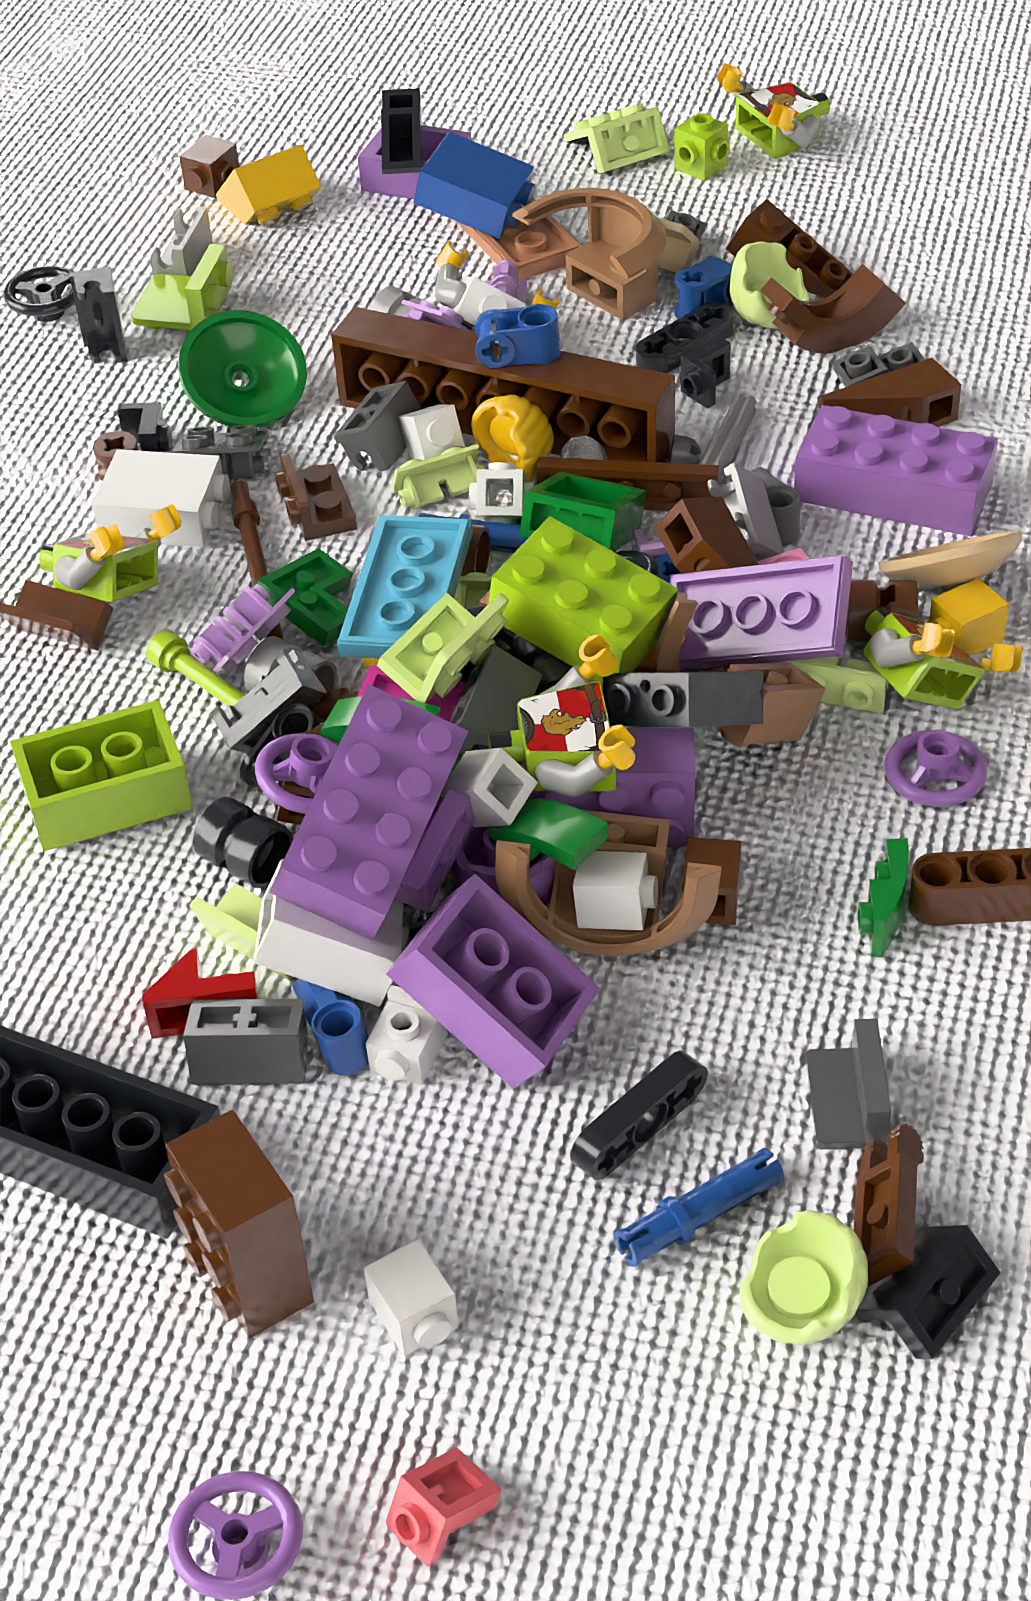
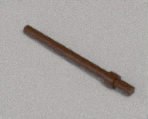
[230,480,284,640]

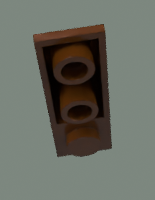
[726,199,853,298]
[819,358,962,427]
[655,496,759,574]

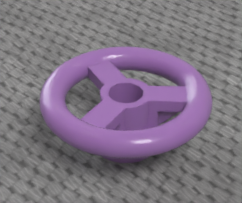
[884,730,988,807]
[255,733,339,814]
[168,1471,303,1600]

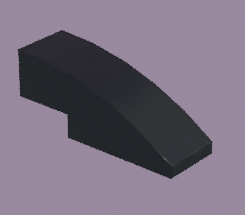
[381,88,423,174]

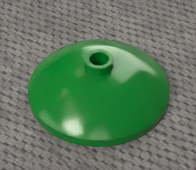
[178,310,307,428]

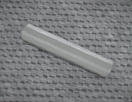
[701,394,757,484]

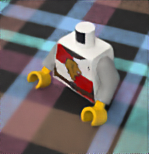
[435,241,560,331]

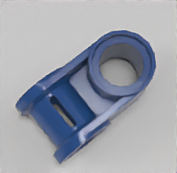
[674,256,733,319]
[475,304,561,368]

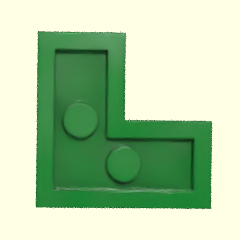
[257,548,353,646]

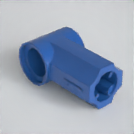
[292,979,369,1076]

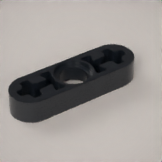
[636,303,733,373]
[570,1050,708,1180]

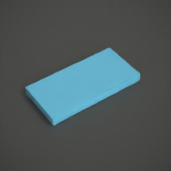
[337,515,473,659]

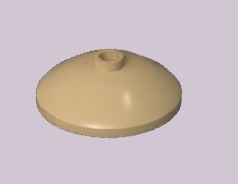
[878,530,1023,593]

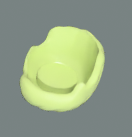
[730,241,810,329]
[740,1210,868,1345]

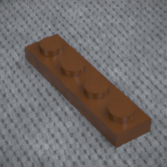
[536,457,719,511]

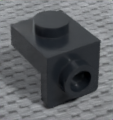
[680,336,731,409]
[117,402,172,452]

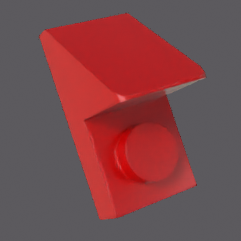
[142,947,260,1039]

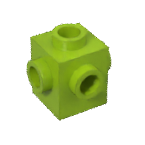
[673,113,730,181]

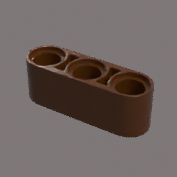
[908,848,1031,925]

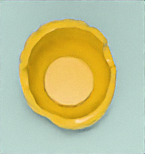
[471,395,554,482]

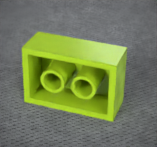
[489,516,679,684]
[10,699,193,852]

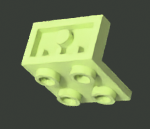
[564,103,670,173]

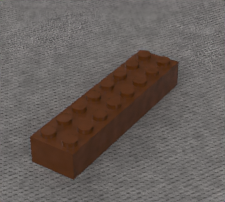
[331,306,675,463]

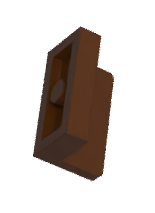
[0,580,114,651]

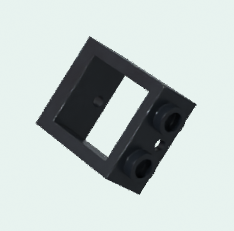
[603,671,763,727]

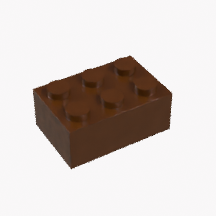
[164,1109,314,1339]

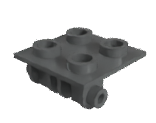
[171,424,268,480]

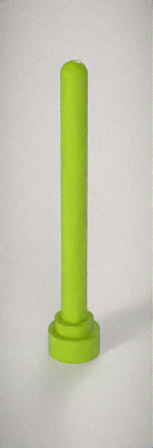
[146,629,245,706]

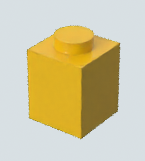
[929,578,1009,654]

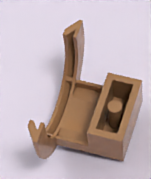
[512,188,666,320]
[654,592,826,747]
[495,810,722,956]

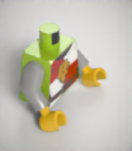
[716,63,830,159]
[39,504,182,602]
[864,608,1023,710]
[488,634,635,797]

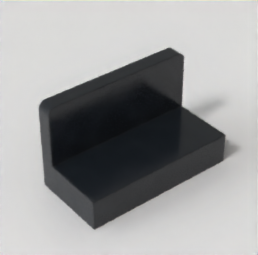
[855,1225,1001,1359]

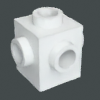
[469,462,534,524]

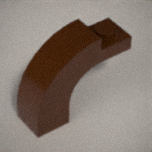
[760,264,906,353]

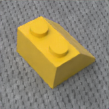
[216,144,322,224]

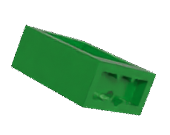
[519,472,647,552]

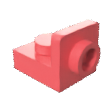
[386,1447,502,1566]

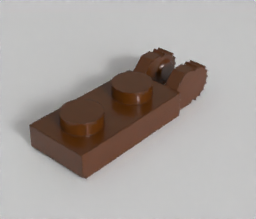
[853,1123,924,1287]

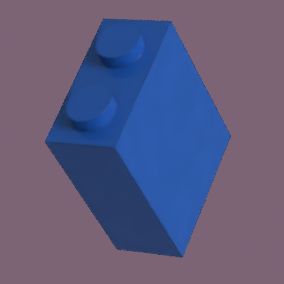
[413,131,536,239]

